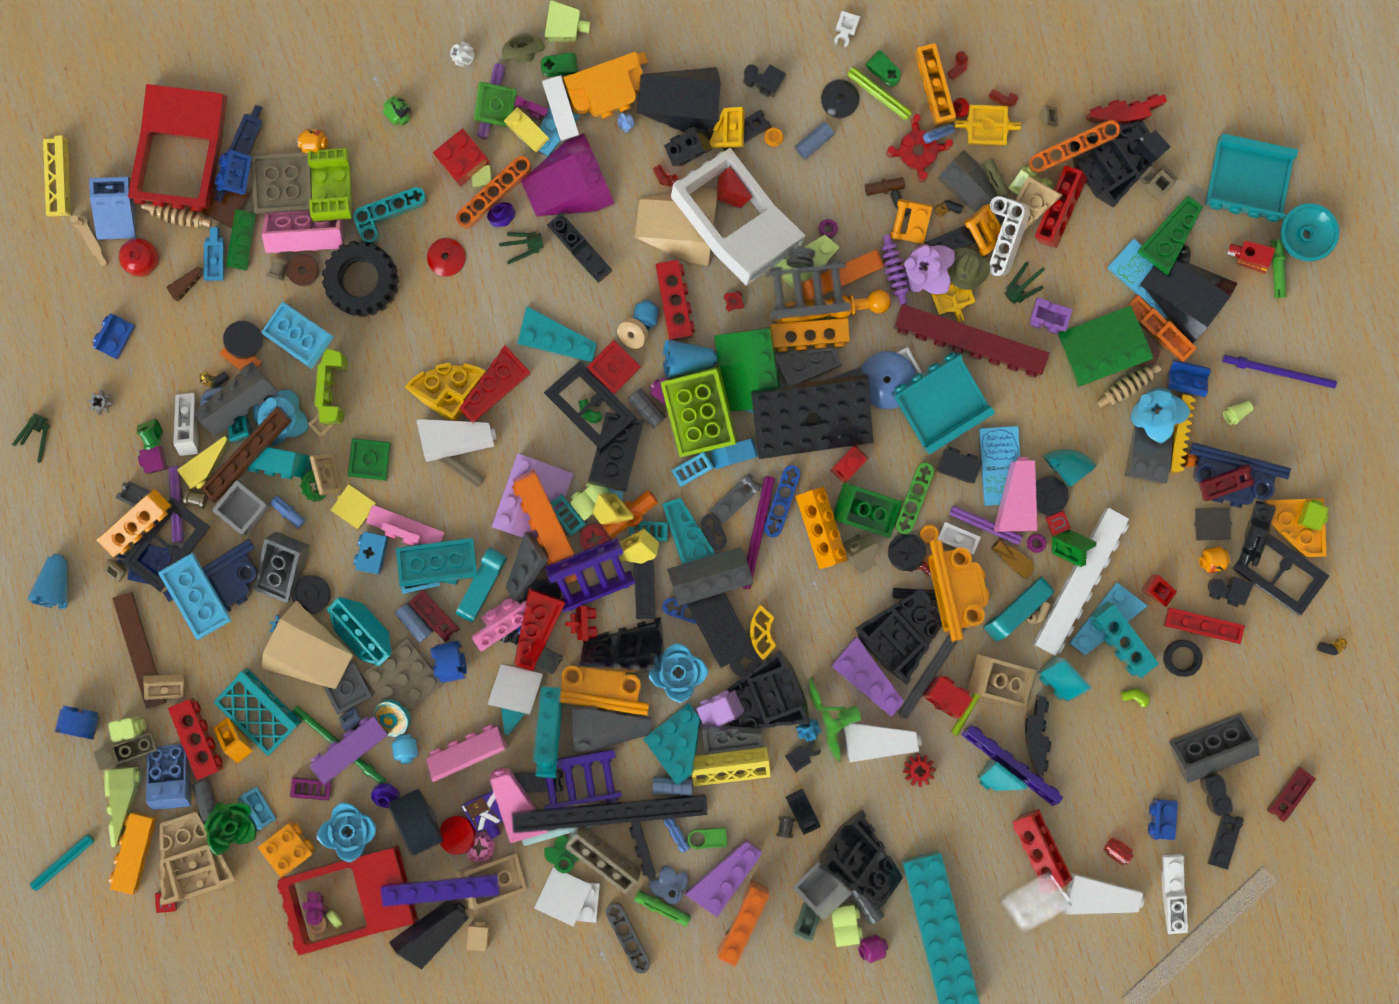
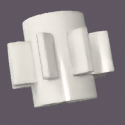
[450,41,475,67]

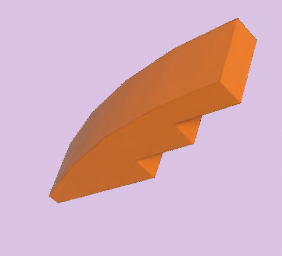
[1126,295,1197,362]

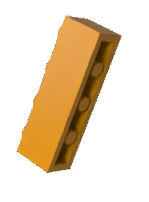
[109,811,157,895]

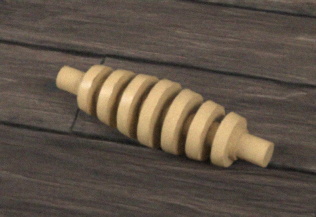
[141,202,212,228]
[1096,364,1161,408]

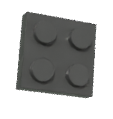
[323,662,373,715]

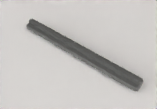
[898,628,966,719]

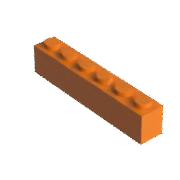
[512,469,584,584]

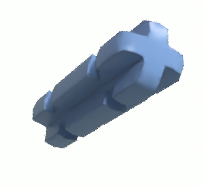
[923,123,955,143]
[664,818,690,853]

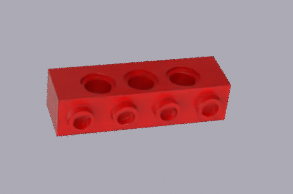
[1034,165,1087,249]
[655,260,695,341]
[168,698,223,780]
[1012,809,1073,893]

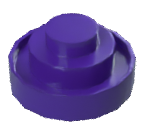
[487,202,516,227]
[371,784,400,808]

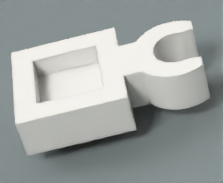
[834,11,860,48]

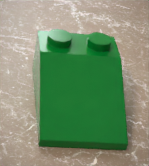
[833,482,902,538]

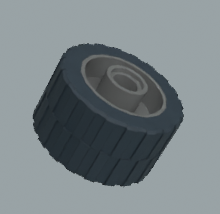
[389,789,443,856]

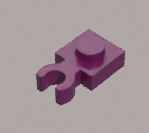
[514,96,548,120]

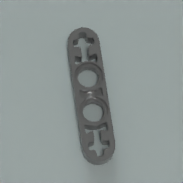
[606,902,650,973]

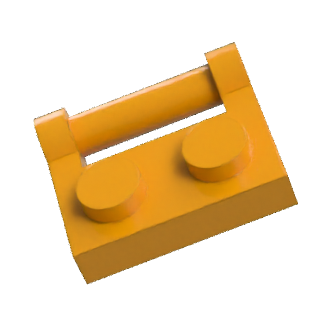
[890,199,932,244]
[964,204,1002,256]

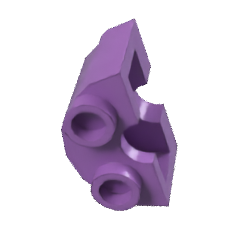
[1030,297,1073,334]

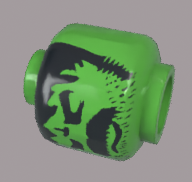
[383,96,412,126]

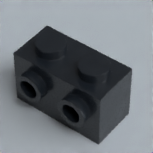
[664,127,713,167]
[936,447,982,484]

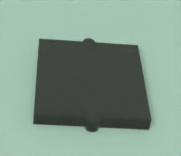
[1194,508,1232,541]

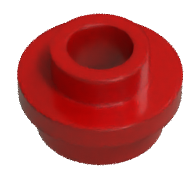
[952,98,969,117]

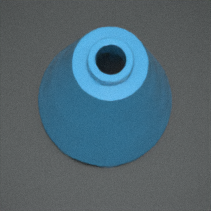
[663,340,717,379]
[27,554,68,609]

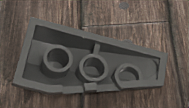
[938,150,1005,224]
[572,706,652,752]

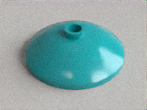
[1280,203,1339,262]

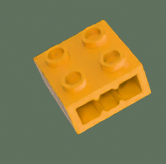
[258,821,315,878]

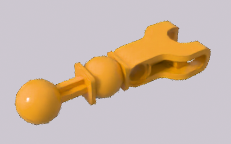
[774,289,891,324]

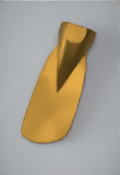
[991,538,1034,579]

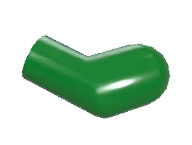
[578,399,602,423]

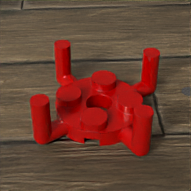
[886,114,953,182]

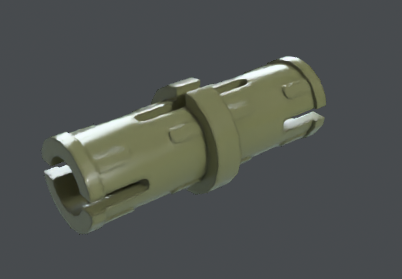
[982,158,1010,197]

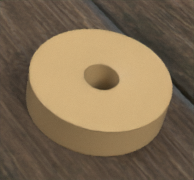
[617,318,648,349]

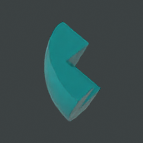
[1043,449,1097,487]

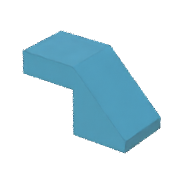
[710,438,758,470]

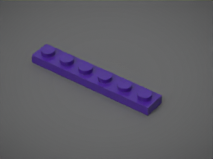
[961,725,1064,806]
[381,874,500,906]

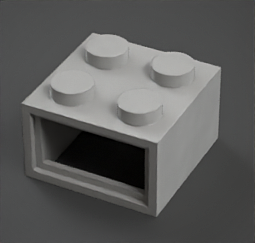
[212,480,271,535]
[792,861,852,920]

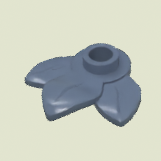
[649,866,688,904]

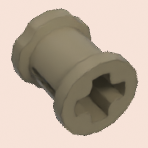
[266,257,289,281]
[183,489,208,510]

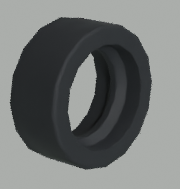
[1163,640,1203,677]

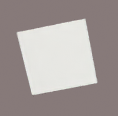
[488,664,543,714]
[534,867,592,926]

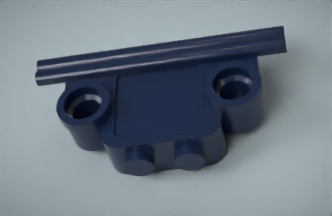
[1190,442,1291,508]
[163,539,258,613]

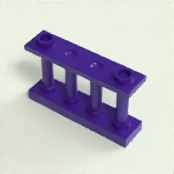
[545,538,636,613]
[544,749,622,809]

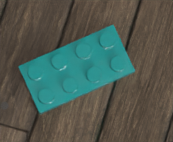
[396,538,478,587]

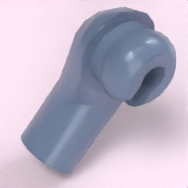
[200,386,223,406]

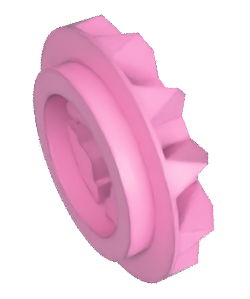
[465,831,495,863]

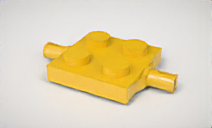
[955,105,1021,146]
[930,282,975,323]

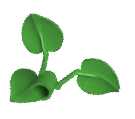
[809,677,861,762]

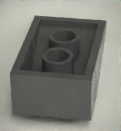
[1124,426,1174,484]
[253,531,310,603]

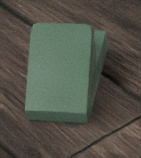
[793,901,820,942]

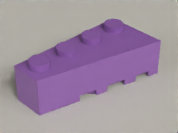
[830,636,904,717]
[310,716,388,785]
[685,839,762,917]

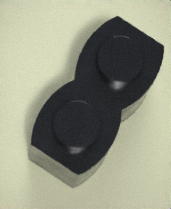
[1200,773,1232,816]

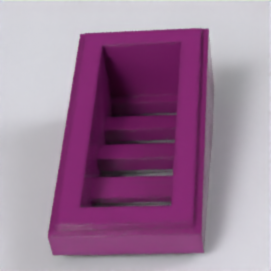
[289,777,331,801]

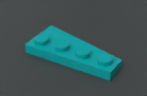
[517,306,597,362]
[662,498,716,564]

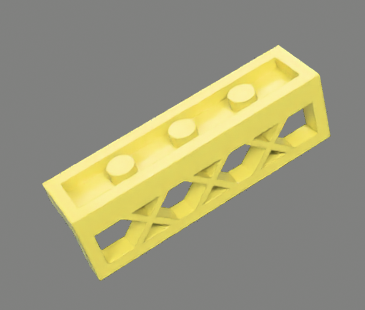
[43,135,71,217]
[692,747,770,786]

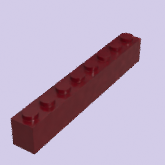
[893,304,1049,378]

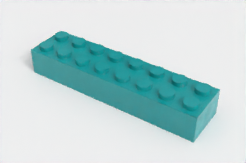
[901,850,980,1004]

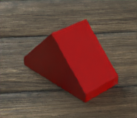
[717,167,753,208]
[1141,575,1177,607]

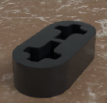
[701,514,727,549]

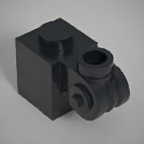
[743,64,786,97]
[1207,577,1254,608]

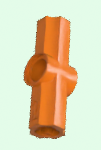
[603,489,658,538]

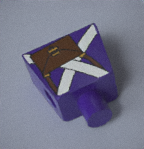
[461,790,503,839]

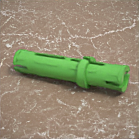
[1271,239,1287,298]
[634,890,691,927]

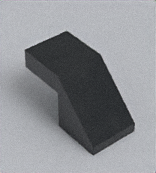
[785,788,821,835]

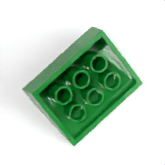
[1058,305,1153,387]
[714,327,781,411]

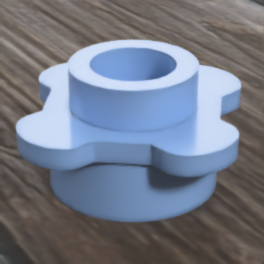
[617,112,634,133]

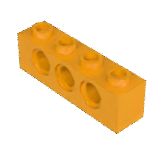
[915,43,956,127]
[770,318,850,352]
[796,487,848,569]
[97,489,171,557]

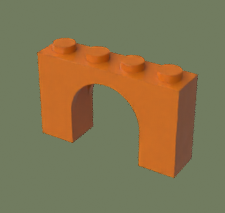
[717,879,769,967]

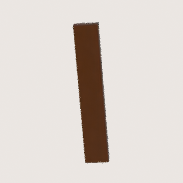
[201,406,292,502]
[112,592,166,709]

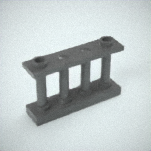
[766,260,851,320]

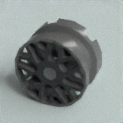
[787,247,815,268]

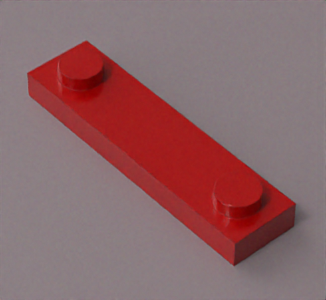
[1164,607,1245,644]

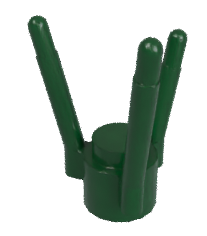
[499,232,544,264]
[1004,262,1045,304]
[12,413,50,463]

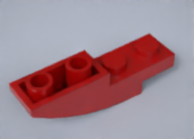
[1086,94,1167,125]

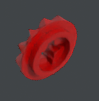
[580,524,610,551]

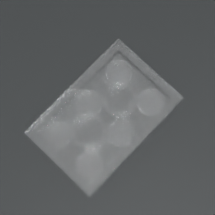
[1001,872,1072,933]

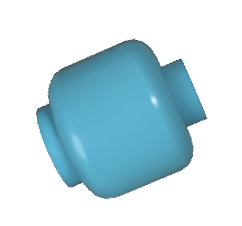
[392,735,419,764]

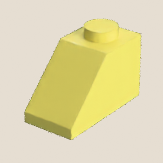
[504,107,549,152]
[592,493,633,525]
[619,529,659,564]

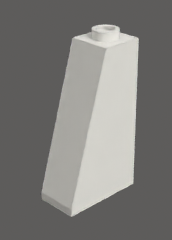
[416,419,497,462]
[843,723,922,762]
[1062,873,1145,914]

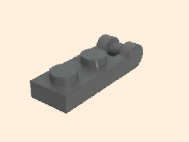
[710,473,762,524]

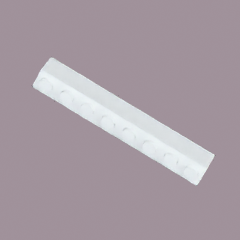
[1032,508,1129,656]

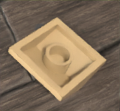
[310,454,343,496]

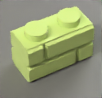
[109,716,146,742]

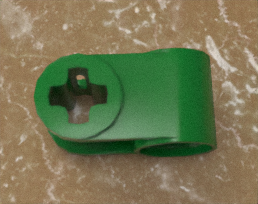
[865,50,901,87]
[540,53,578,77]
[136,418,163,450]

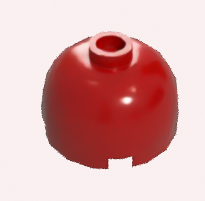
[118,238,159,277]

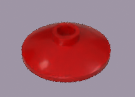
[427,238,466,277]

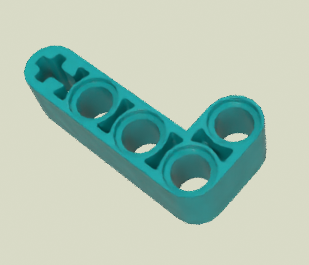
[353,187,428,244]
[455,547,508,623]
[983,576,1055,642]

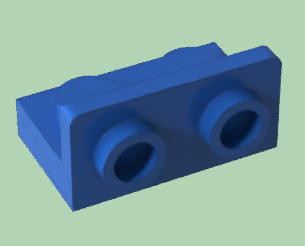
[216,150,252,195]
[93,313,135,360]
[1168,360,1211,397]
[1148,799,1178,840]

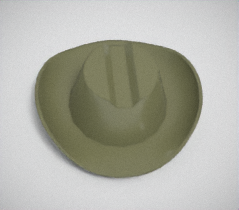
[502,34,545,64]
[947,248,990,290]

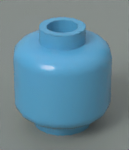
[633,300,659,330]

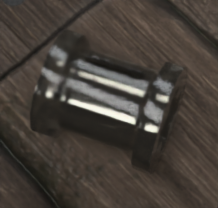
[776,816,795,838]

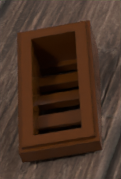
[166,267,204,302]

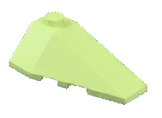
[104,766,141,847]

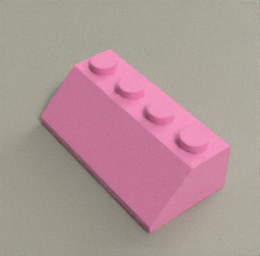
[262,211,344,253]
[426,724,508,782]

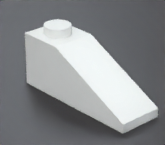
[173,393,199,456]

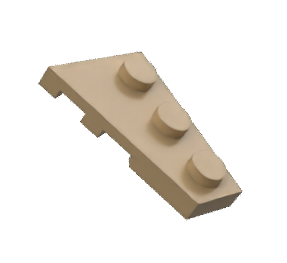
[1001,176,1063,235]

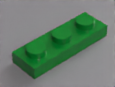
[226,210,256,271]

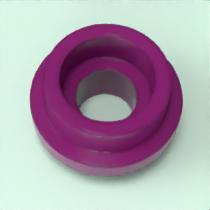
[818,219,838,238]
[1027,534,1046,553]

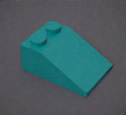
[1038,656,1091,701]

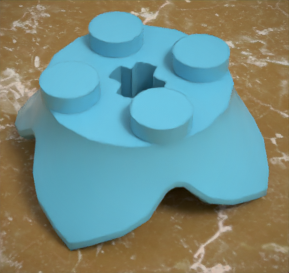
[1130,387,1191,444]
[253,390,308,445]
[649,643,708,703]
[317,802,376,862]

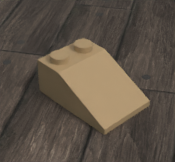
[968,654,1036,708]
[456,853,527,910]

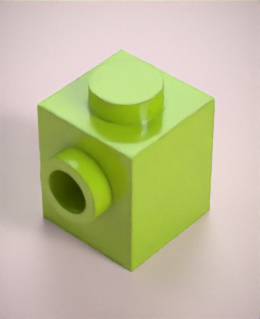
[1297,499,1329,530]

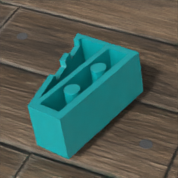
[247,447,312,480]

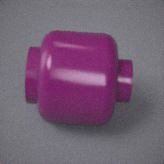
[858,934,888,963]

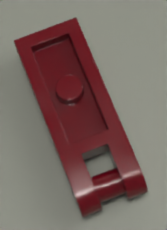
[1199,464,1255,502]
[409,590,460,642]
[1267,767,1316,822]

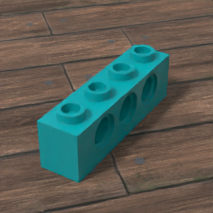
[1090,601,1159,678]

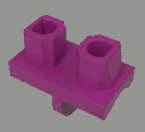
[302,892,328,926]

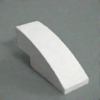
[542,75,579,141]

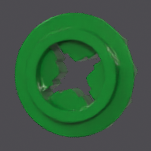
[300,471,327,502]

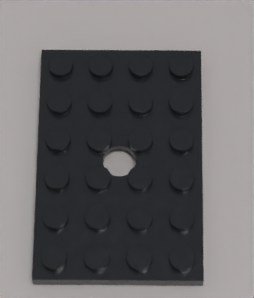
[751,374,874,459]

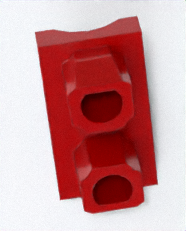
[565,605,597,641]

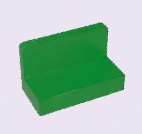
[1052,529,1097,567]

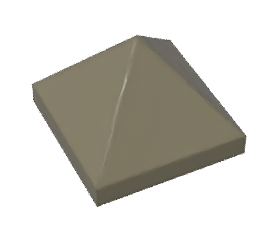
[1039,105,1057,127]
[104,559,124,582]

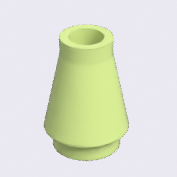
[1223,401,1254,425]

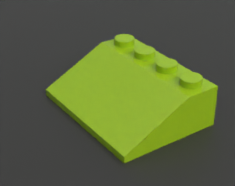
[660,366,738,457]

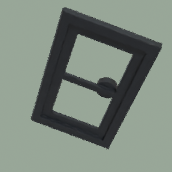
[544,361,636,450]
[122,497,211,592]
[1232,534,1329,616]

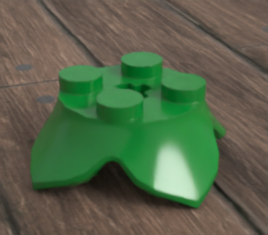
[204,802,256,856]

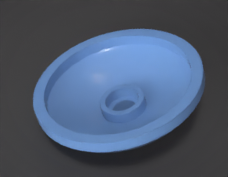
[861,351,916,409]

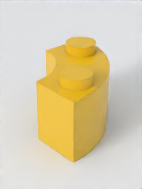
[750,605,776,660]

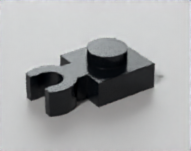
[785,741,821,773]

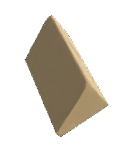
[143,674,184,700]

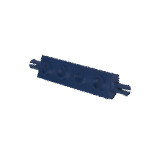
[214,105,263,202]

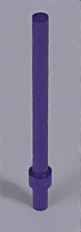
[1222,354,1337,389]

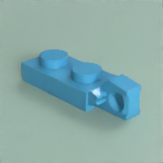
[204,227,225,281]

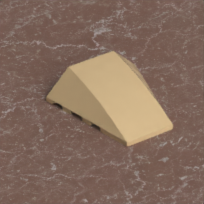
[262,601,354,689]
[159,812,236,905]

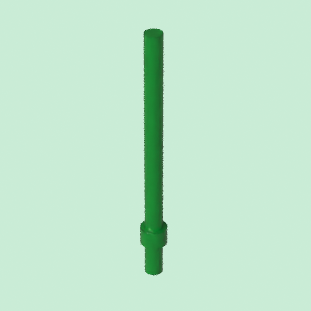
[292,706,386,784]

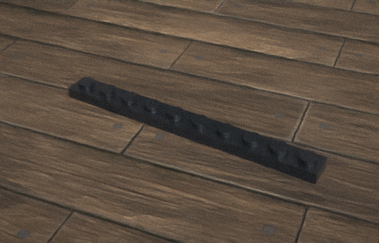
[511,794,707,833]

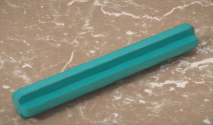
[30,834,94,891]

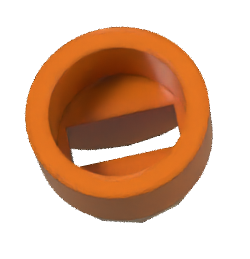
[1182,452,1198,467]

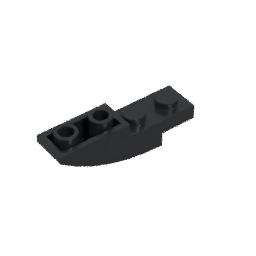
[547,212,613,283]
[1025,695,1051,776]

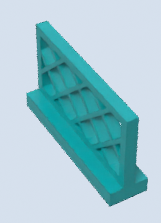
[213,668,302,756]

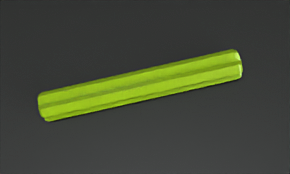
[847,67,912,120]

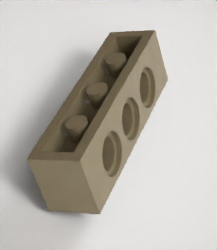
[565,827,641,894]

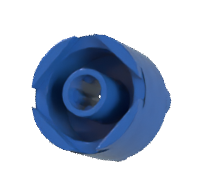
[431,640,467,683]
[54,705,99,740]

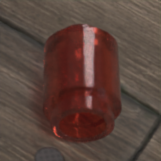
[1103,837,1134,865]

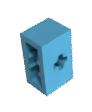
[353,532,389,575]

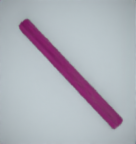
[741,476,775,589]

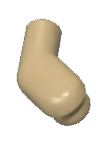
[1027,602,1052,624]

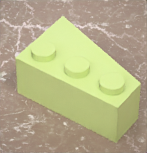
[774,235,840,288]

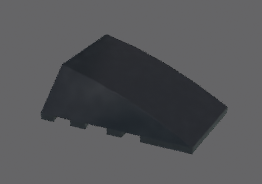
[637,67,721,141]
[1070,120,1152,208]
[1140,258,1238,344]
[855,588,942,684]
[580,617,664,673]
[726,650,810,729]
[819,810,903,907]

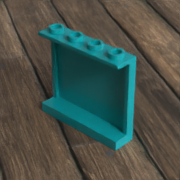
[1205,133,1298,222]
[891,352,995,454]

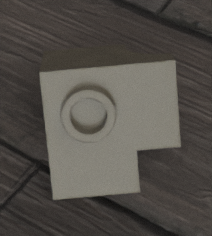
[1137,165,1178,200]
[843,534,879,574]

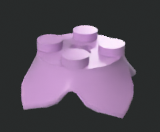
[904,244,955,294]

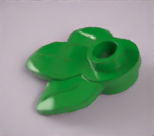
[544,835,579,873]

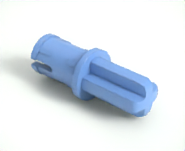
[270,496,306,529]

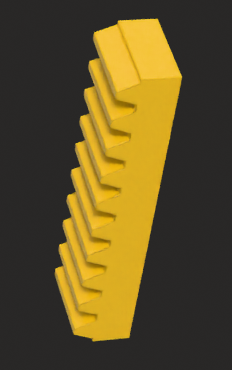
[1169,395,1196,473]

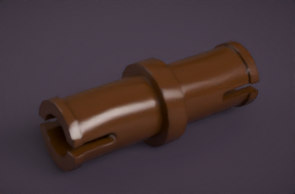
[865,177,905,196]

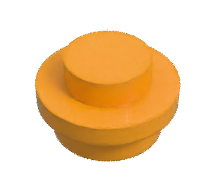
[764,127,784,147]

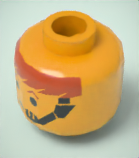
[298,129,328,153]
[1199,546,1230,573]

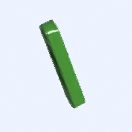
[895,463,934,534]

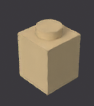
[466,920,490,951]

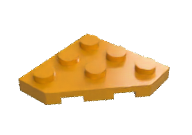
[1264,498,1327,557]

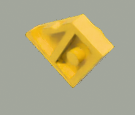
[709,107,745,148]

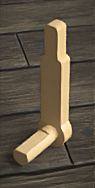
[71,215,108,267]

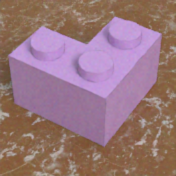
[696,690,745,726]

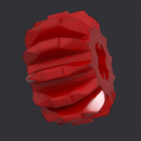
[902,754,936,787]

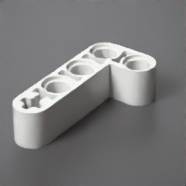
[989,196,1030,276]

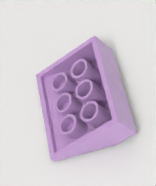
[492,453,574,543]

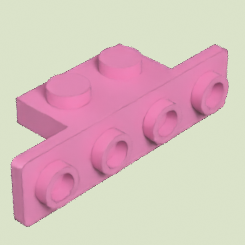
[366,505,445,546]
[472,597,527,651]

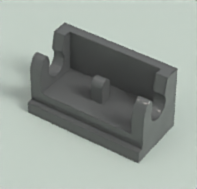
[116,481,164,514]

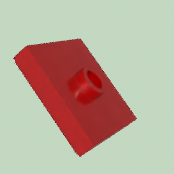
[587,340,641,395]

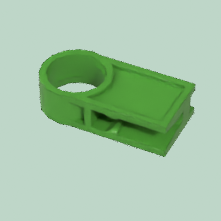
[688,827,727,849]

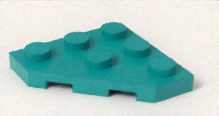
[643,703,701,785]

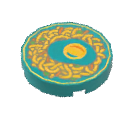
[373,699,411,737]

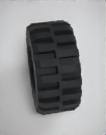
[322,241,399,317]

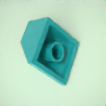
[977,759,1028,791]

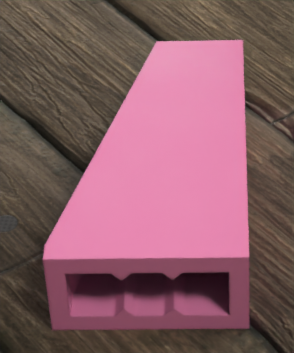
[994,457,1037,532]
[490,768,548,843]

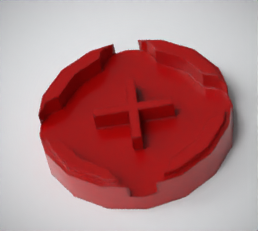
[439,816,476,855]

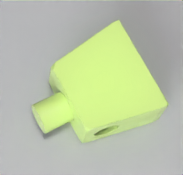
[544,1,591,42]

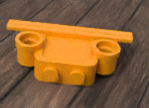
[562,51,648,119]
[927,540,990,642]
[560,666,649,715]

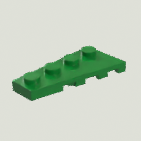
[1138,195,1203,276]

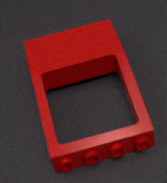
[127,84,227,212]
[277,845,419,956]

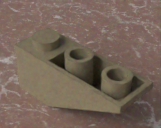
[93,732,157,770]

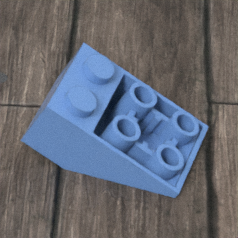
[89,177,136,240]
[146,744,191,810]

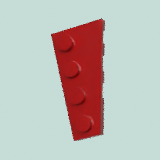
[460,345,531,424]
[514,588,565,671]

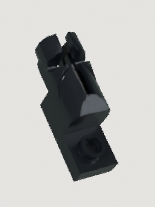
[1239,501,1276,566]

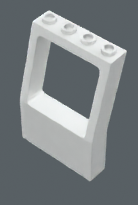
[671,148,806,286]

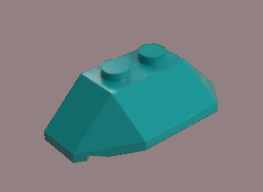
[327,597,392,666]

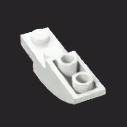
[1161,853,1188,934]

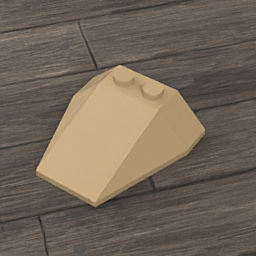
[635,187,717,266]

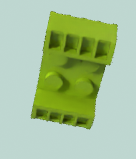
[308,148,352,222]
[315,349,348,426]

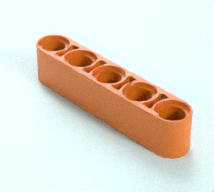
[1029,121,1120,173]
[456,156,532,229]
[801,249,885,302]

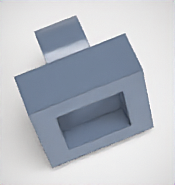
[339,706,362,731]

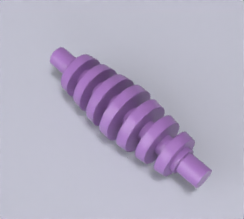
[882,234,909,305]

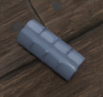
[795,122,835,160]
[395,602,433,643]
[653,776,692,796]

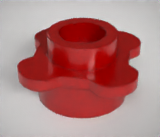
[723,291,744,312]

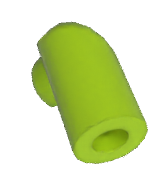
[1121,689,1150,707]

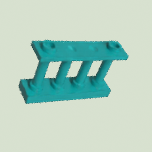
[533,686,563,778]

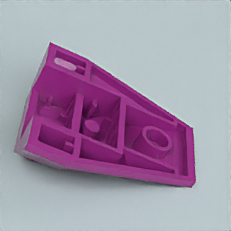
[521,133,614,217]

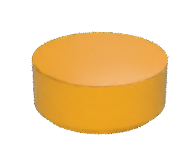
[919,525,939,544]

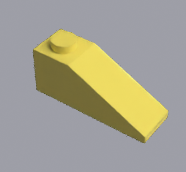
[177,436,230,490]

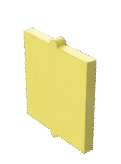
[330,484,377,530]

